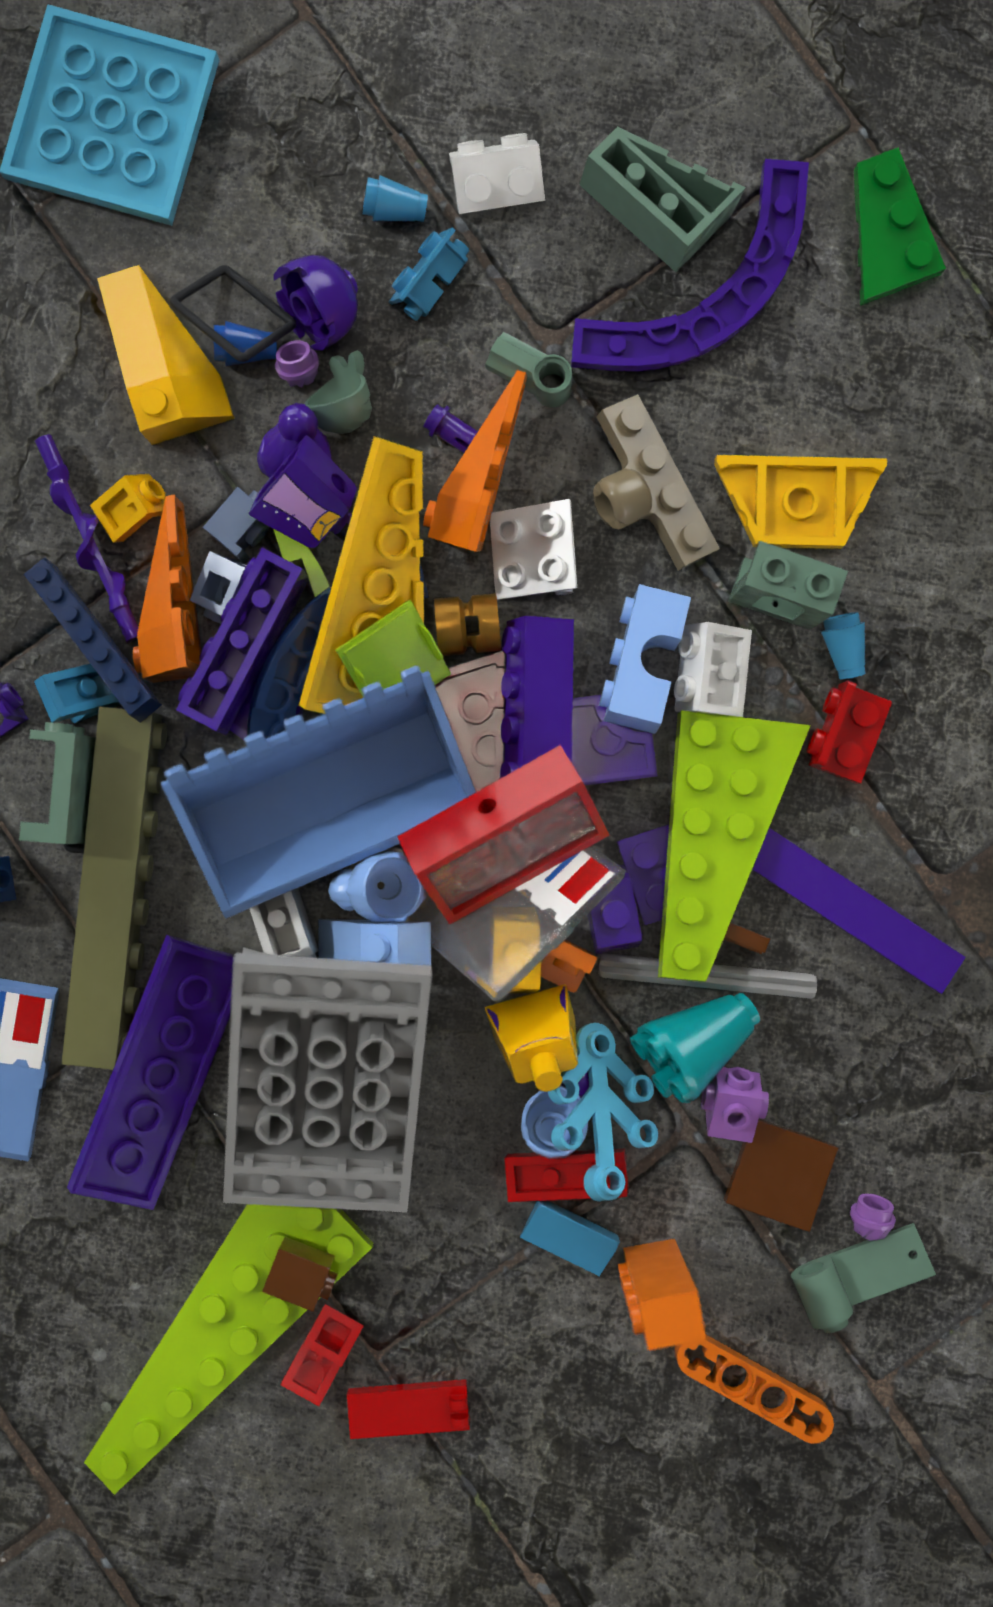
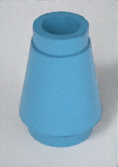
[362,175,428,222]
[821,612,866,679]

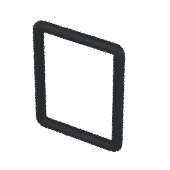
[170,265,296,362]

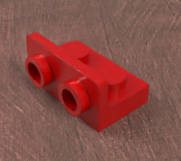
[807,680,892,784]

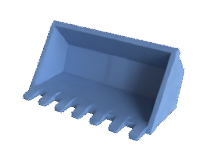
[161,666,476,919]

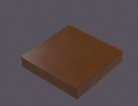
[724,1119,838,1232]

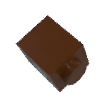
[262,1237,338,1312]

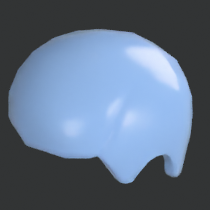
[521,1086,588,1159]

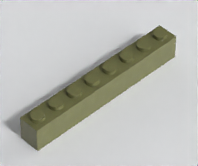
[61,706,167,1070]

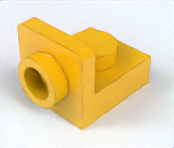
[90,474,165,543]

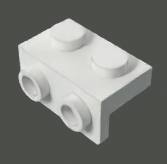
[449,133,545,214]

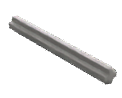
[598,953,817,999]

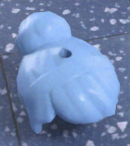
[328,851,427,923]

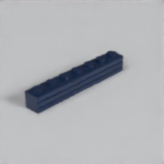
[24,557,162,723]

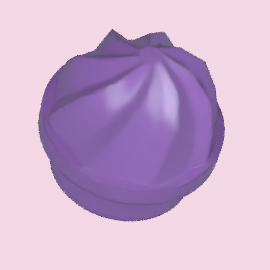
[275,340,319,388]
[850,1194,896,1241]

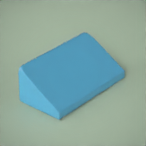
[520,1200,620,1276]

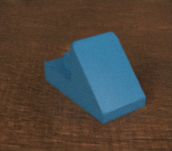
[34,664,120,723]

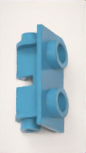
[389,227,469,321]

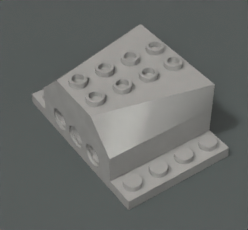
[223,947,432,1212]

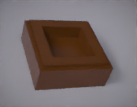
[724,923,770,954]

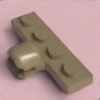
[593,394,720,571]

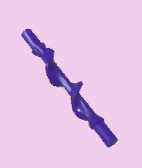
[35,434,139,643]

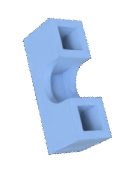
[599,584,691,734]

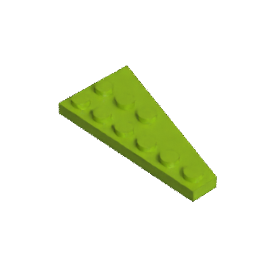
[658,710,811,982]

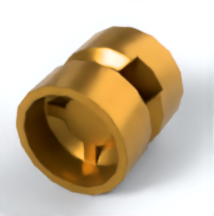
[434,593,501,656]

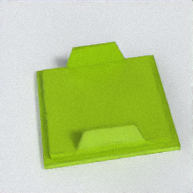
[335,600,451,698]

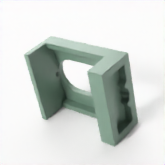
[728,541,848,630]

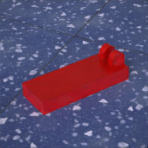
[504,1148,629,1202]
[347,1379,470,1439]

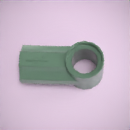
[485,332,572,408]

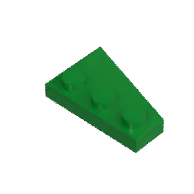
[854,147,946,306]

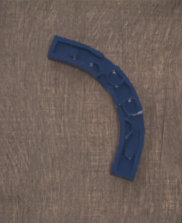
[246,563,429,747]

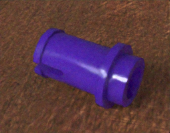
[423,404,479,454]

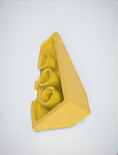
[97,265,235,445]

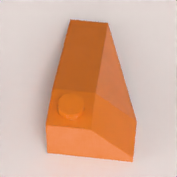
[423,370,528,552]
[133,495,201,683]

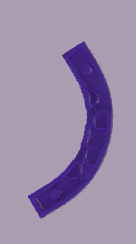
[571,159,809,371]

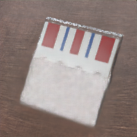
[406,846,626,1001]

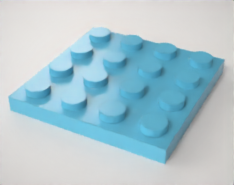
[0,4,219,226]

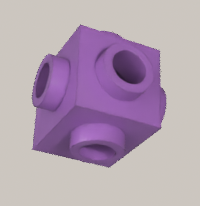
[701,1067,769,1143]

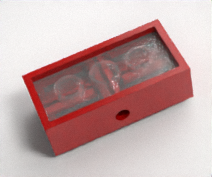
[397,745,609,925]

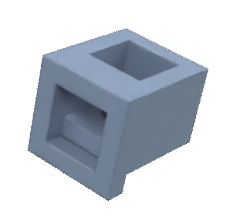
[203,487,269,564]
[190,551,247,624]

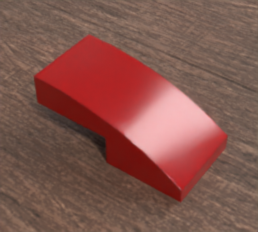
[280,1303,364,1406]

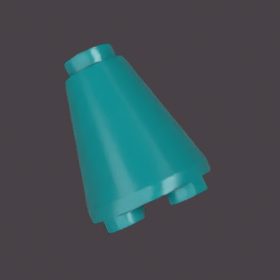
[630,993,760,1103]

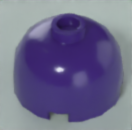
[274,255,358,350]

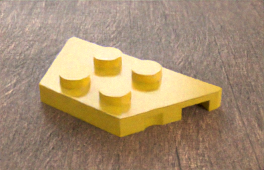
[714,455,887,549]

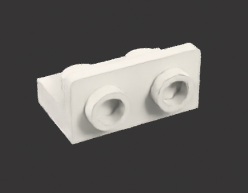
[674,622,752,717]

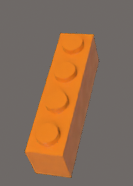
[617,1238,707,1351]

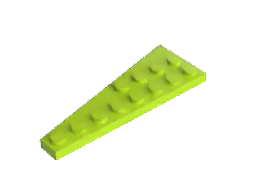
[84,1204,374,1495]

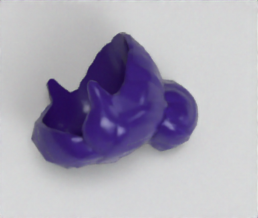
[257,403,332,478]

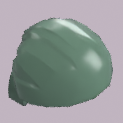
[304,350,372,434]

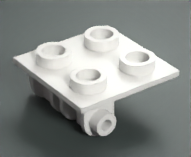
[490,499,577,600]

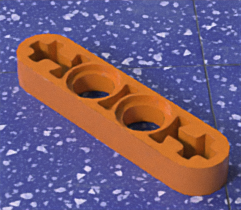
[675,1335,834,1444]

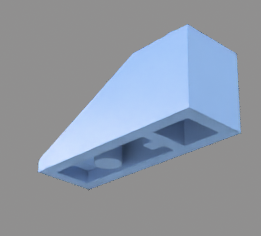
[318,919,431,966]

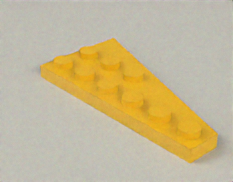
[299,437,424,714]

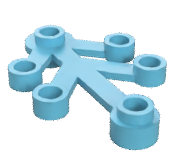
[548,1023,658,1202]

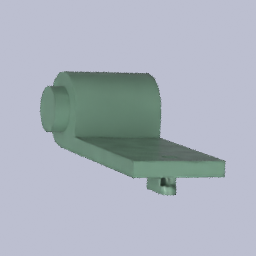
[791,1223,936,1333]

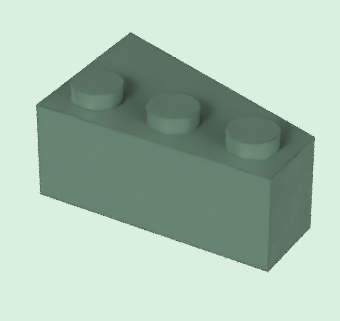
[579,127,746,272]

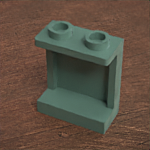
[19,722,96,844]

